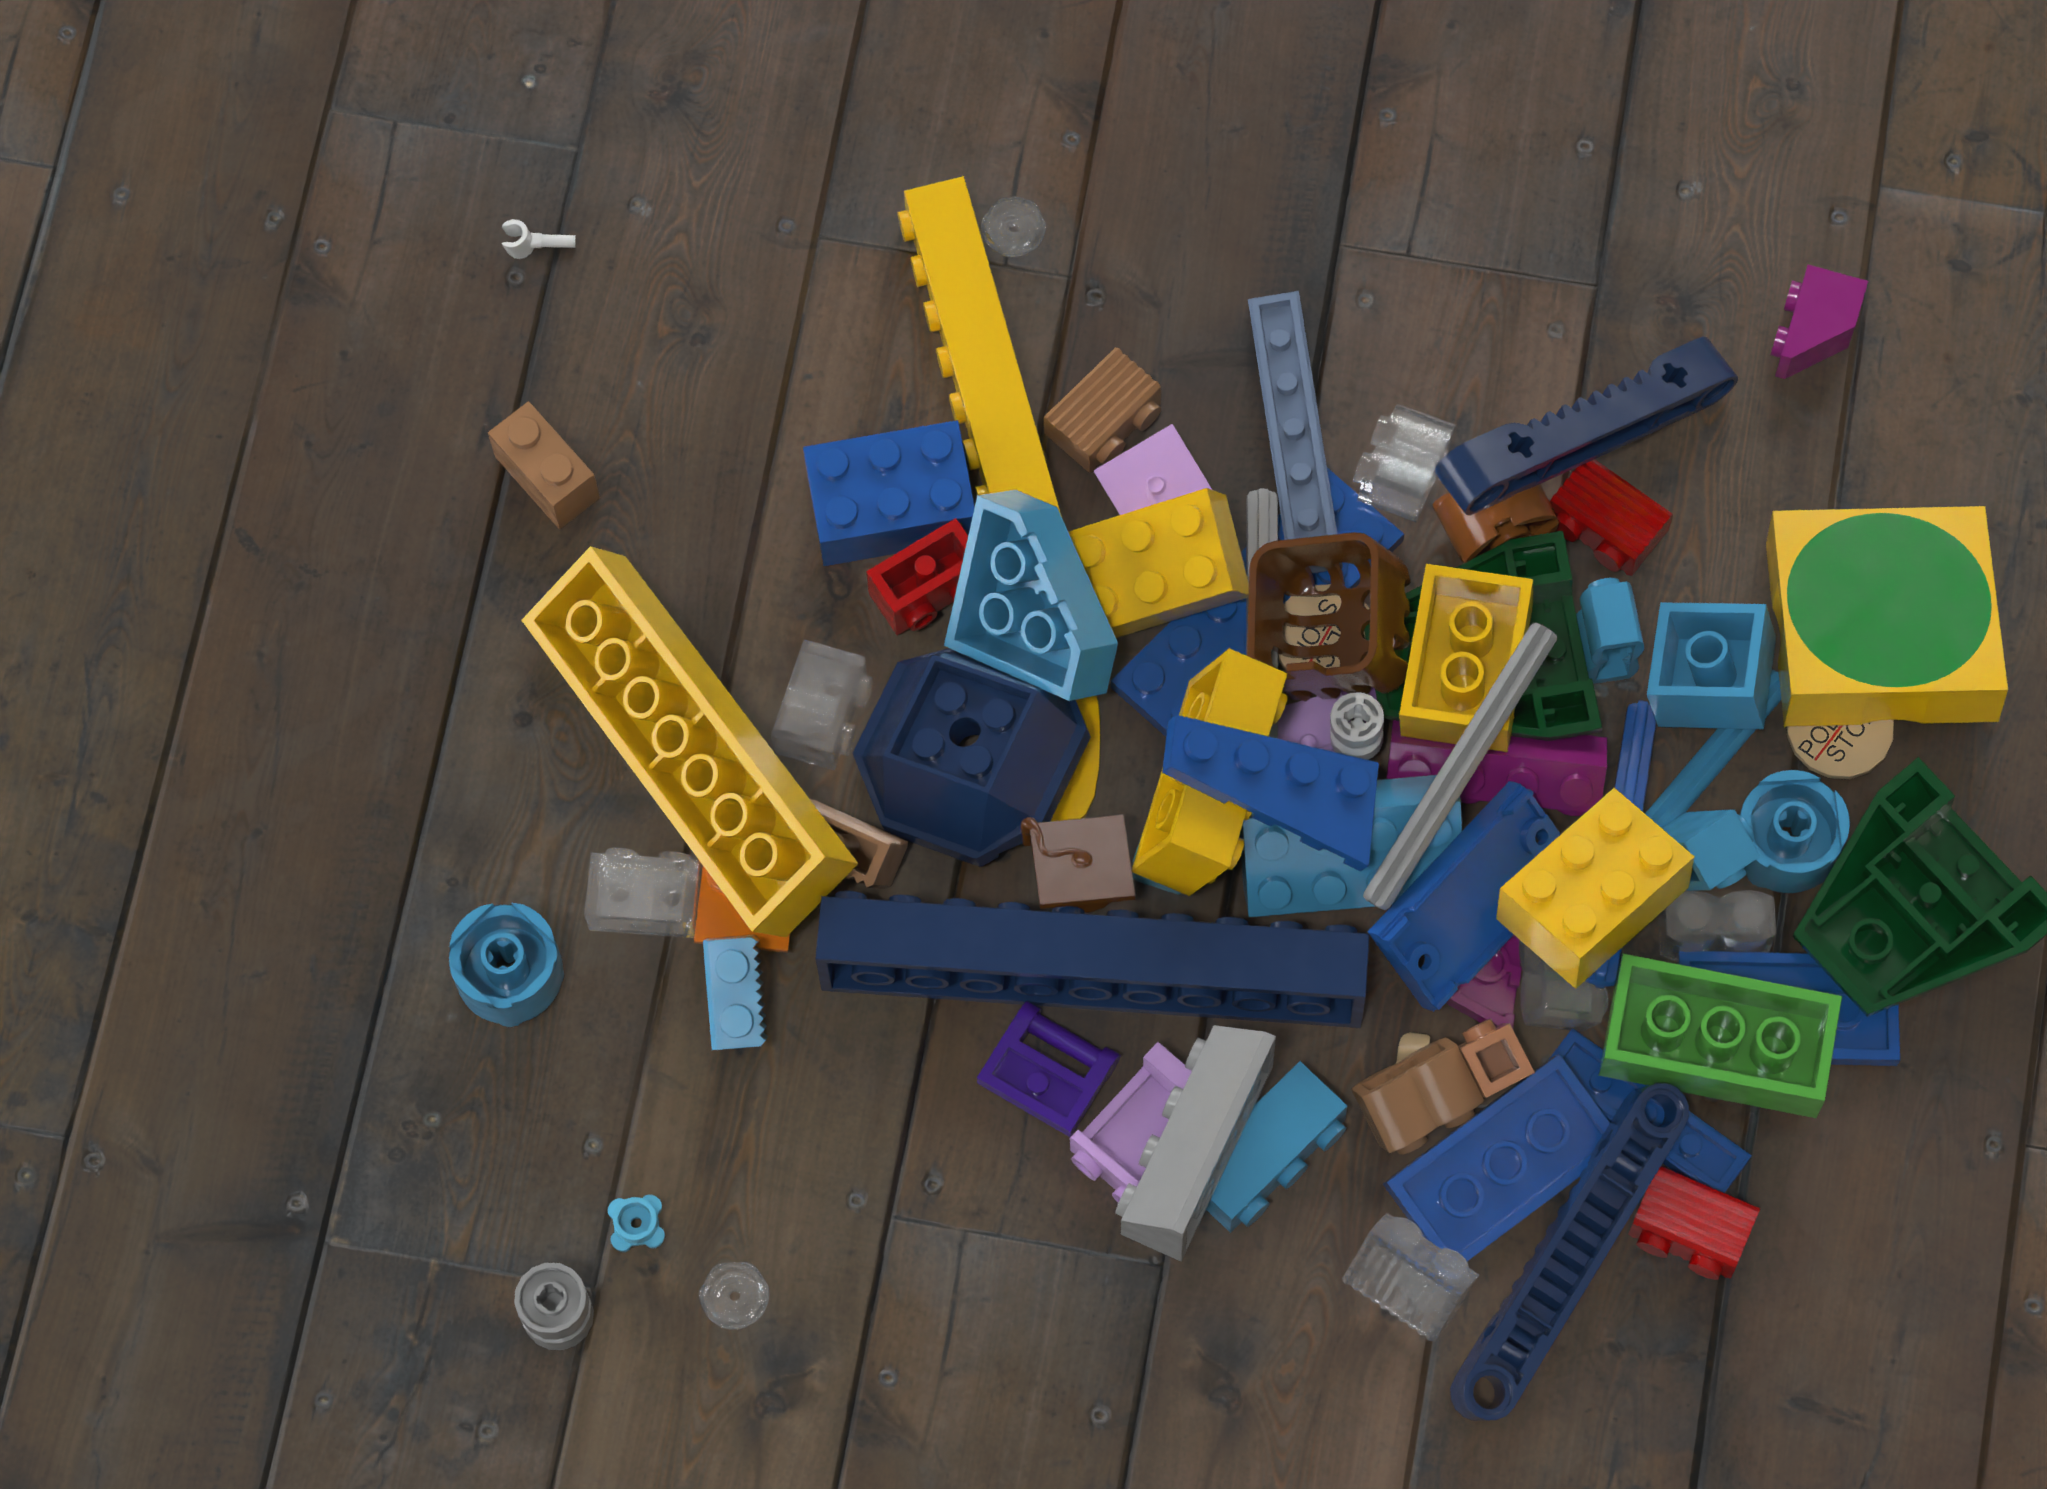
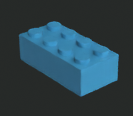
[1240,775,1462,917]

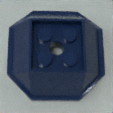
[852,648,1091,867]

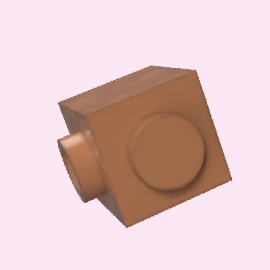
[1458,1018,1535,1098]

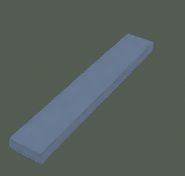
[1248,291,1343,573]

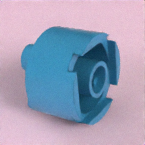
[1739,770,1850,893]
[449,903,564,1027]

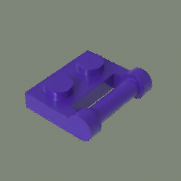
[977,1001,1121,1137]

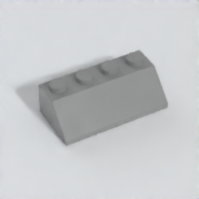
[1115,1025,1276,1262]

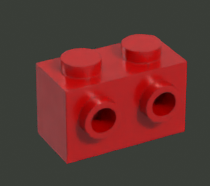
[866,518,968,636]

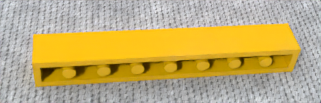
[897,176,1062,517]

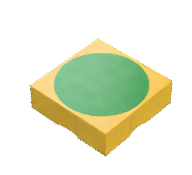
[1766,506,2008,727]

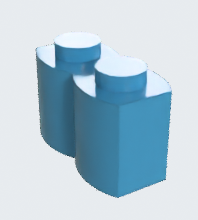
[1576,578,1644,684]

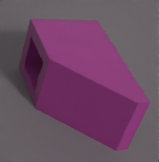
[1770,264,1868,379]

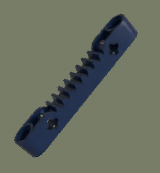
[1434,337,1738,515]
[1450,1083,1689,1421]

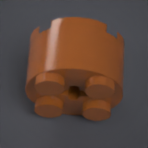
[1432,484,1559,563]

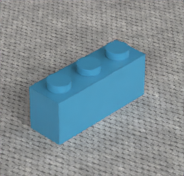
[1206,1061,1347,1233]

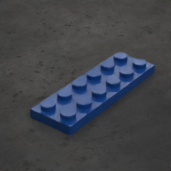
[1111,468,1404,737]

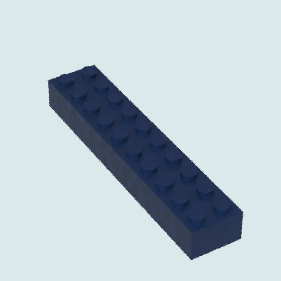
[815,891,1369,1028]

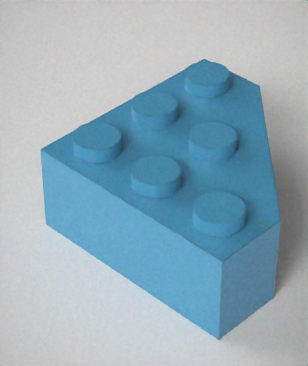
[944,490,1118,701]

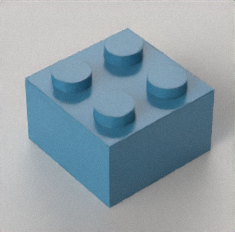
[1647,602,1776,729]

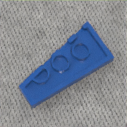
[1162,715,1379,871]

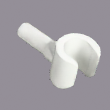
[502,219,575,259]

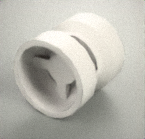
[1330,692,1384,760]

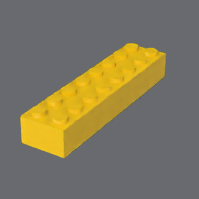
[521,546,859,937]

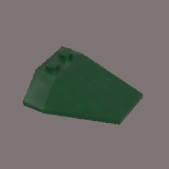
[1364,531,1602,741]
[1793,757,2047,1017]

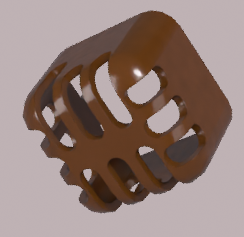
[1247,532,1411,701]

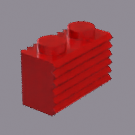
[1550,459,1673,576]
[1628,1166,1760,1280]

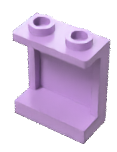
[1070,1042,1192,1203]

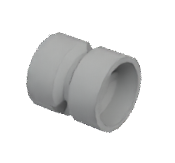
[514,1263,594,1350]

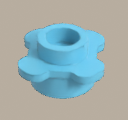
[608,1194,665,1252]

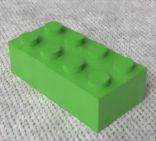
[1598,954,1842,1118]

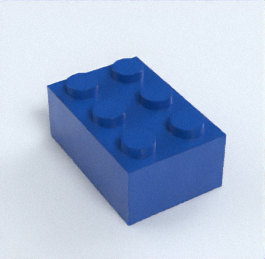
[803,420,975,566]

